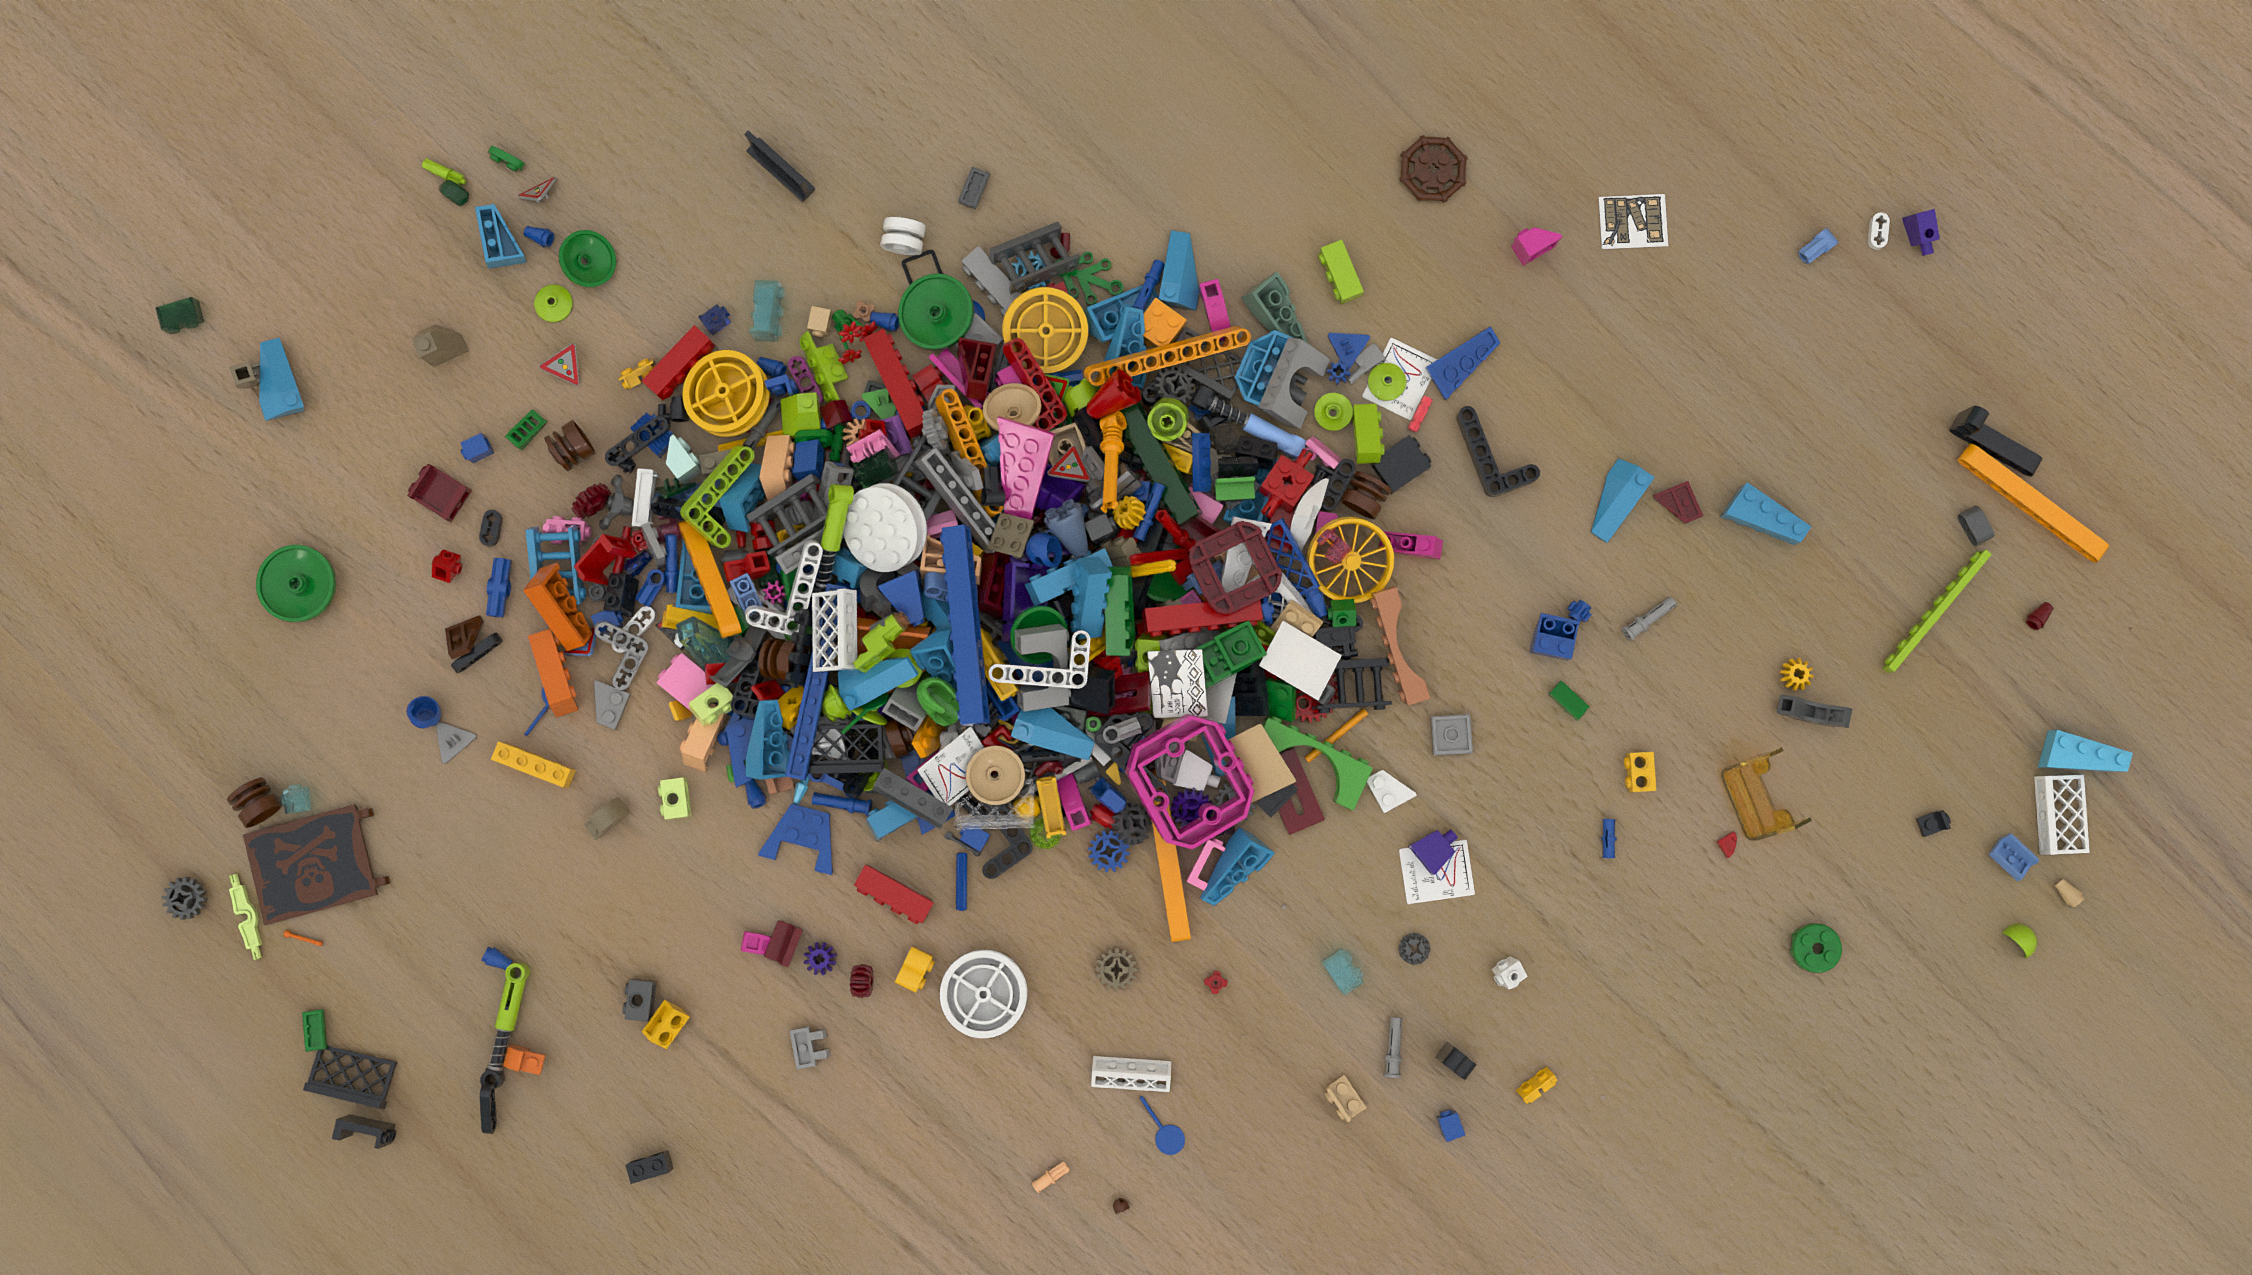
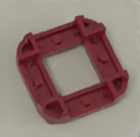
[1188,521,1282,614]

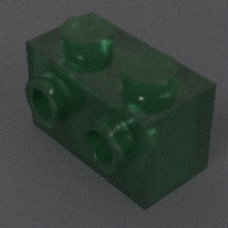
[852,446,898,489]

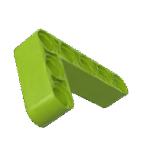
[680,445,754,548]

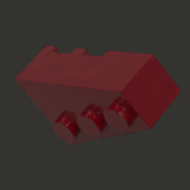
[957,337,997,401]
[976,551,1011,620]

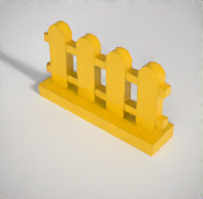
[981,628,1022,701]

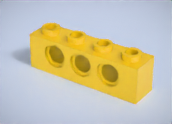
[491,741,576,788]

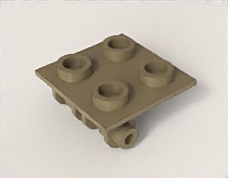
[988,512,1034,560]

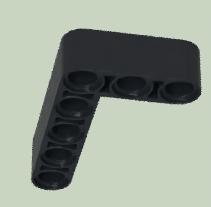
[1456,406,1540,497]
[1949,406,2042,477]
[1132,516,1168,619]
[1094,712,1169,802]
[982,802,1033,879]

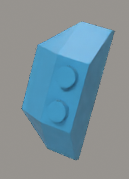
[1235,330,1293,406]

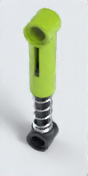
[809,484,854,604]
[480,962,530,1089]

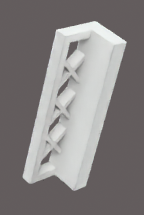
[1091,1056,1171,1092]

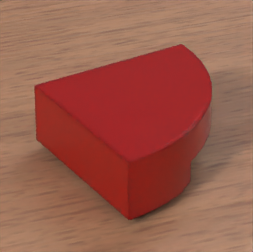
[1716,831,1737,858]

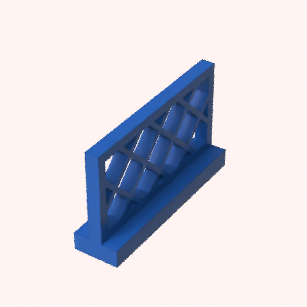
[1254,518,1320,608]

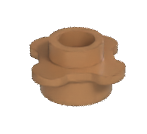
[853,300,875,322]

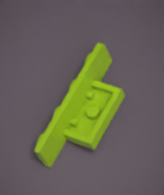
[799,331,848,403]

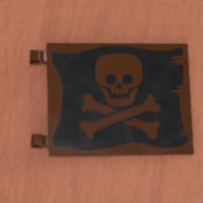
[243,804,390,926]

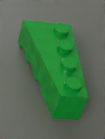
[1104,567,1136,656]

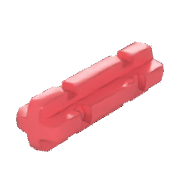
[1408,396,1433,432]

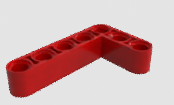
[1003,338,1067,431]

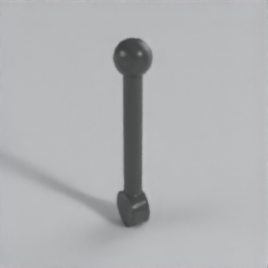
[945,832,981,857]

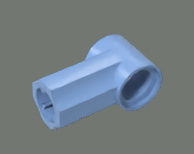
[1798,228,1839,265]

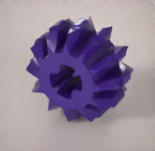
[804,942,837,975]

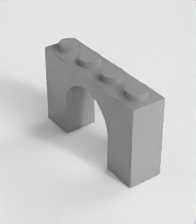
[1258,337,1330,429]
[1014,624,1071,711]

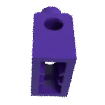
[1902,209,1940,256]
[1408,829,1458,875]

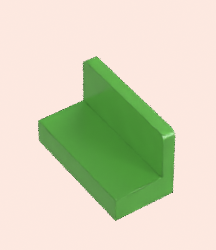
[1214,477,1255,501]

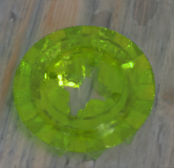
[1030,818,1061,849]

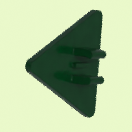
[655,478,696,499]

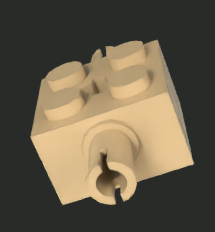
[1048,423,1101,466]

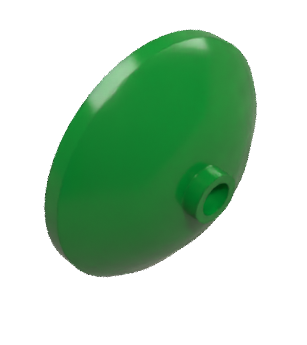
[558,230,616,288]
[1010,606,1068,664]

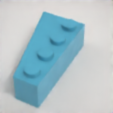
[2038,730,2133,772]

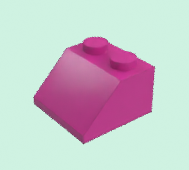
[1511,227,1562,266]

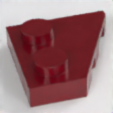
[1653,481,1703,524]

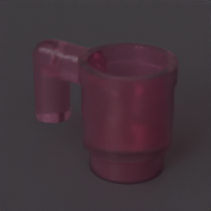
[655,516,681,543]
[1316,529,1352,565]

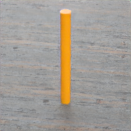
[1304,708,1368,763]

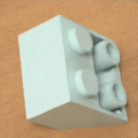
[666,434,702,484]

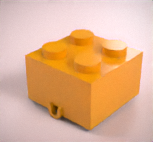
[1143,298,1187,348]

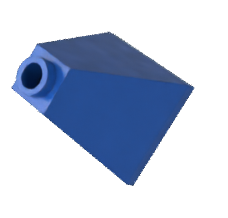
[878,568,925,627]

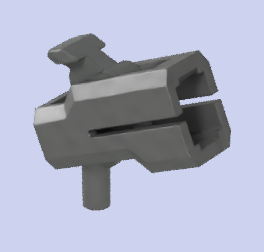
[1088,463,1142,517]

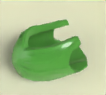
[916,677,959,727]

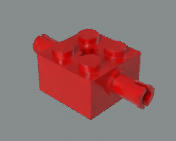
[1259,449,1315,518]

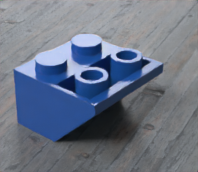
[1530,613,1579,661]

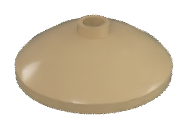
[983,383,1041,431]
[966,746,1025,805]

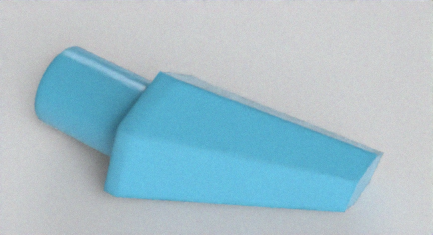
[793,776,810,805]

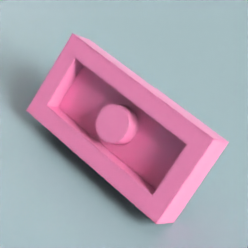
[1305,436,1343,469]

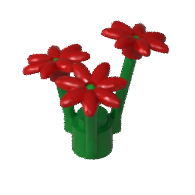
[832,309,878,365]

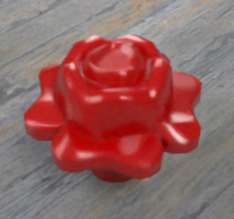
[629,528,648,552]

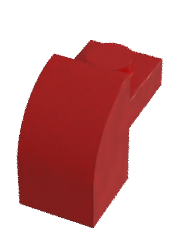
[723,551,771,583]

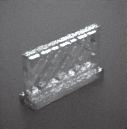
[954,779,1035,830]

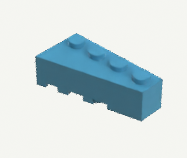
[1720,482,1812,545]

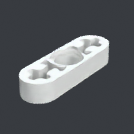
[612,606,657,653]

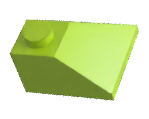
[781,392,821,437]

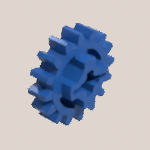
[1088,830,1130,872]

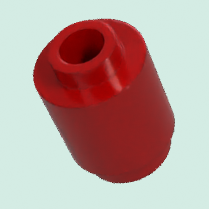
[1090,803,1117,829]

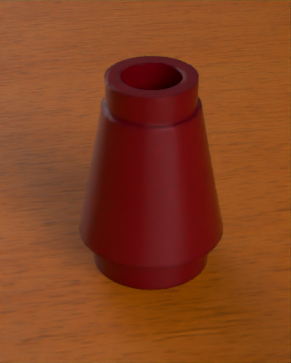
[2025,602,2054,630]

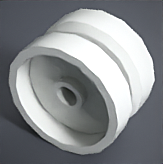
[880,217,926,255]

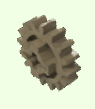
[1095,948,1138,991]

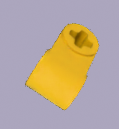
[963,405,991,441]

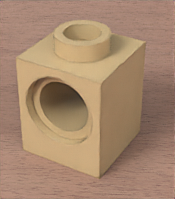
[807,306,833,338]

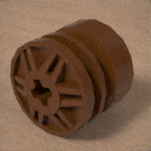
[544,420,596,471]
[1340,471,1391,520]
[759,637,808,680]
[884,718,917,759]
[227,777,282,828]

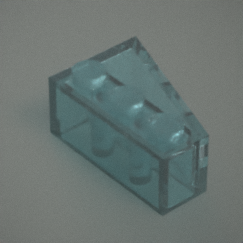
[749,280,784,342]
[676,616,734,670]

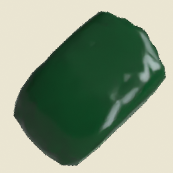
[438,180,469,206]

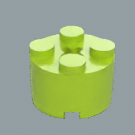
[1063,378,1100,419]
[1147,398,1189,441]

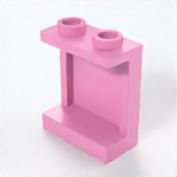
[657,653,715,710]
[1186,838,1226,891]

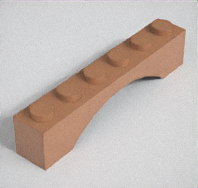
[1370,586,1430,706]

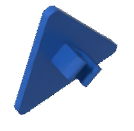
[1328,333,1370,371]

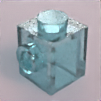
[281,784,311,814]

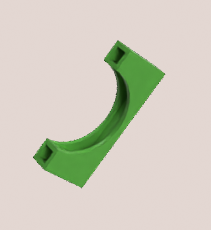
[1262,716,1373,810]

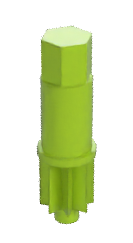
[422,158,466,186]

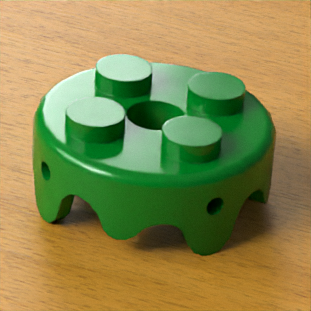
[1790,923,1842,973]

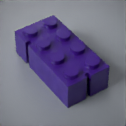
[999,463,1085,511]
[1001,562,1050,643]

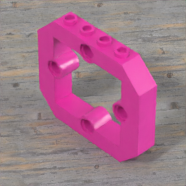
[1125,714,1254,849]

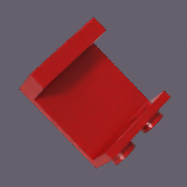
[574,534,637,585]

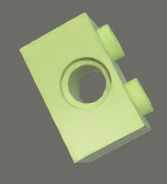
[689,683,733,727]
[658,777,692,820]

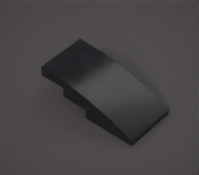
[1231,658,1269,716]

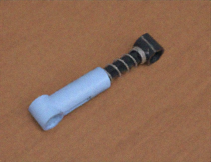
[1190,385,1307,459]

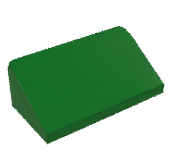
[1548,680,1590,721]

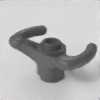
[599,474,634,530]

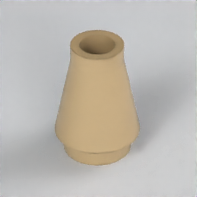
[2054,878,2085,908]

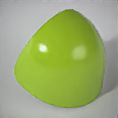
[2002,923,2037,959]

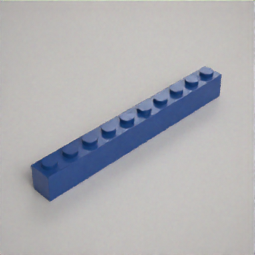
[940,524,990,726]

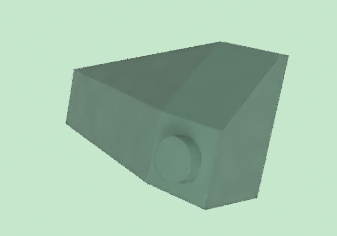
[1241,272,1308,343]

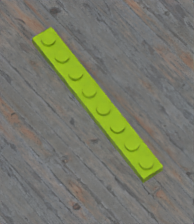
[1882,550,1992,673]

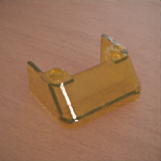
[1721,747,1812,841]

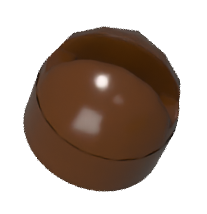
[1113,1198,1130,1214]

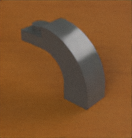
[860,568,895,618]
[1777,694,1853,728]

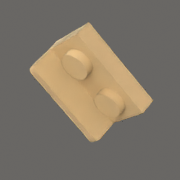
[1325,1074,1366,1122]

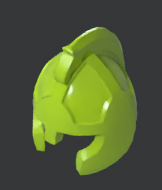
[821,684,853,723]

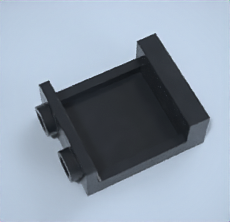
[1370,435,1431,495]
[332,1114,396,1149]

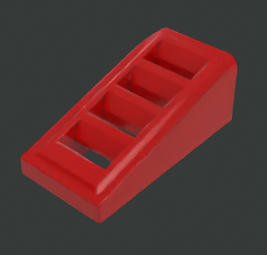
[751,679,785,701]

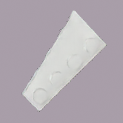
[1220,517,1272,593]

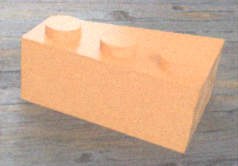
[759,435,796,501]
[920,535,982,585]

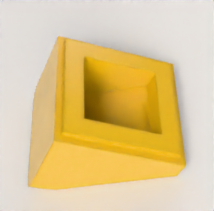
[669,700,692,722]
[1106,762,1121,785]

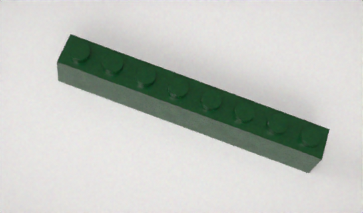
[1120,402,1203,526]

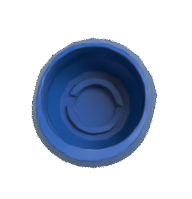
[1026,533,1062,568]
[406,696,442,729]

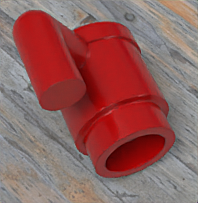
[981,725,1013,748]

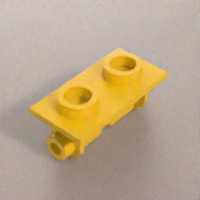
[618,358,656,389]
[1516,1067,1558,1104]

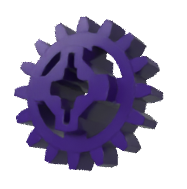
[1171,788,1213,827]

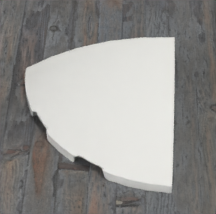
[1290,478,1329,555]

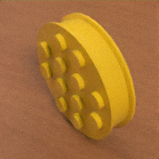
[1002,287,1088,373]
[683,350,770,437]

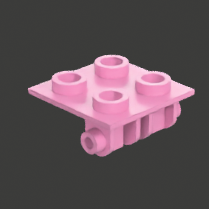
[846,429,900,472]

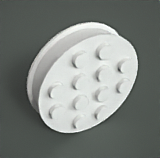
[843,483,927,572]
[940,950,1027,1038]

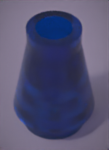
[623,550,652,577]

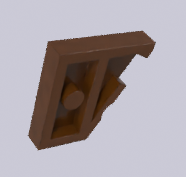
[445,615,483,659]

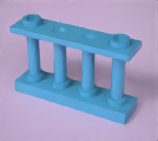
[525,525,587,606]

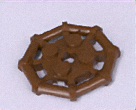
[1399,135,1468,203]

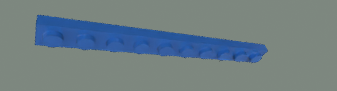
[785,583,848,781]

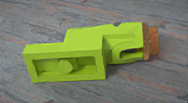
[853,611,910,673]

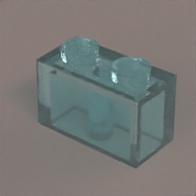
[1321,949,1364,996]

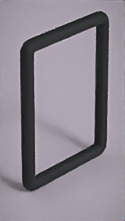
[902,250,943,285]

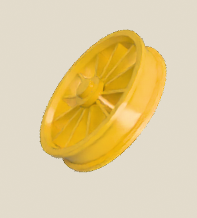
[1307,517,1394,603]

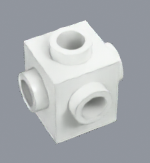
[1492,956,1528,989]

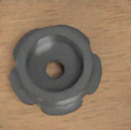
[588,583,607,602]

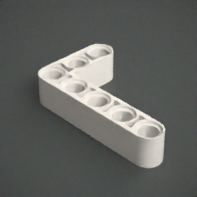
[745,540,823,635]
[988,630,1090,689]

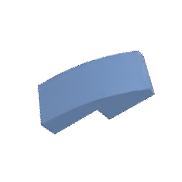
[730,573,763,615]

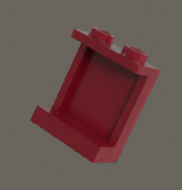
[407,464,472,523]

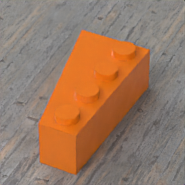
[523,562,592,651]
[528,629,579,718]

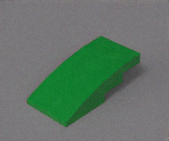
[1196,620,1267,690]

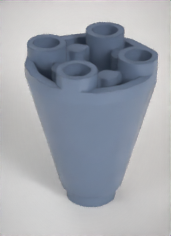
[1044,499,1088,557]

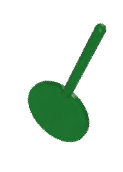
[841,692,890,734]

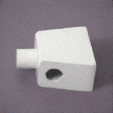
[1172,750,1221,791]

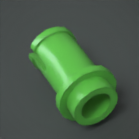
[1086,717,1101,732]

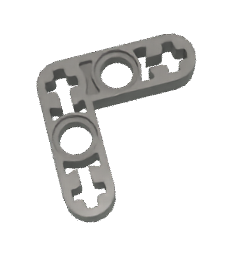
[594,620,648,690]

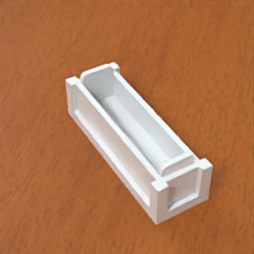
[632,468,659,529]

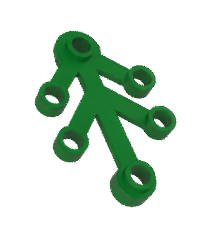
[1055,252,1124,306]

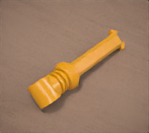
[1100,411,1127,513]

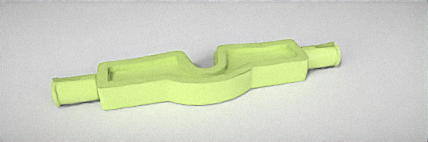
[229,874,262,960]

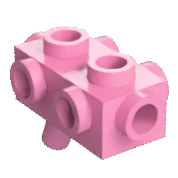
[542,516,592,546]

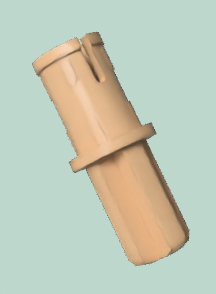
[1032,1161,1070,1193]

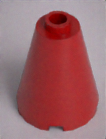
[1086,369,1141,419]

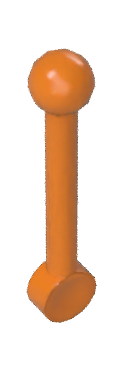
[283,930,323,946]

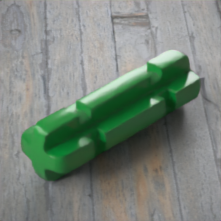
[829,425,845,462]

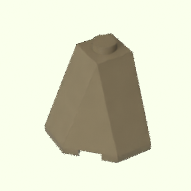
[412,324,469,367]

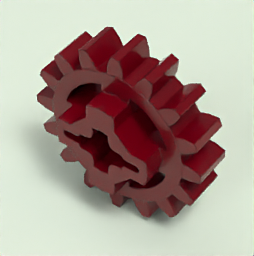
[571,483,612,519]

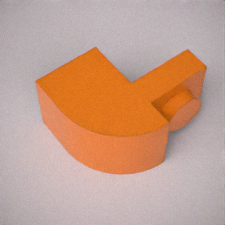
[503,1044,546,1075]

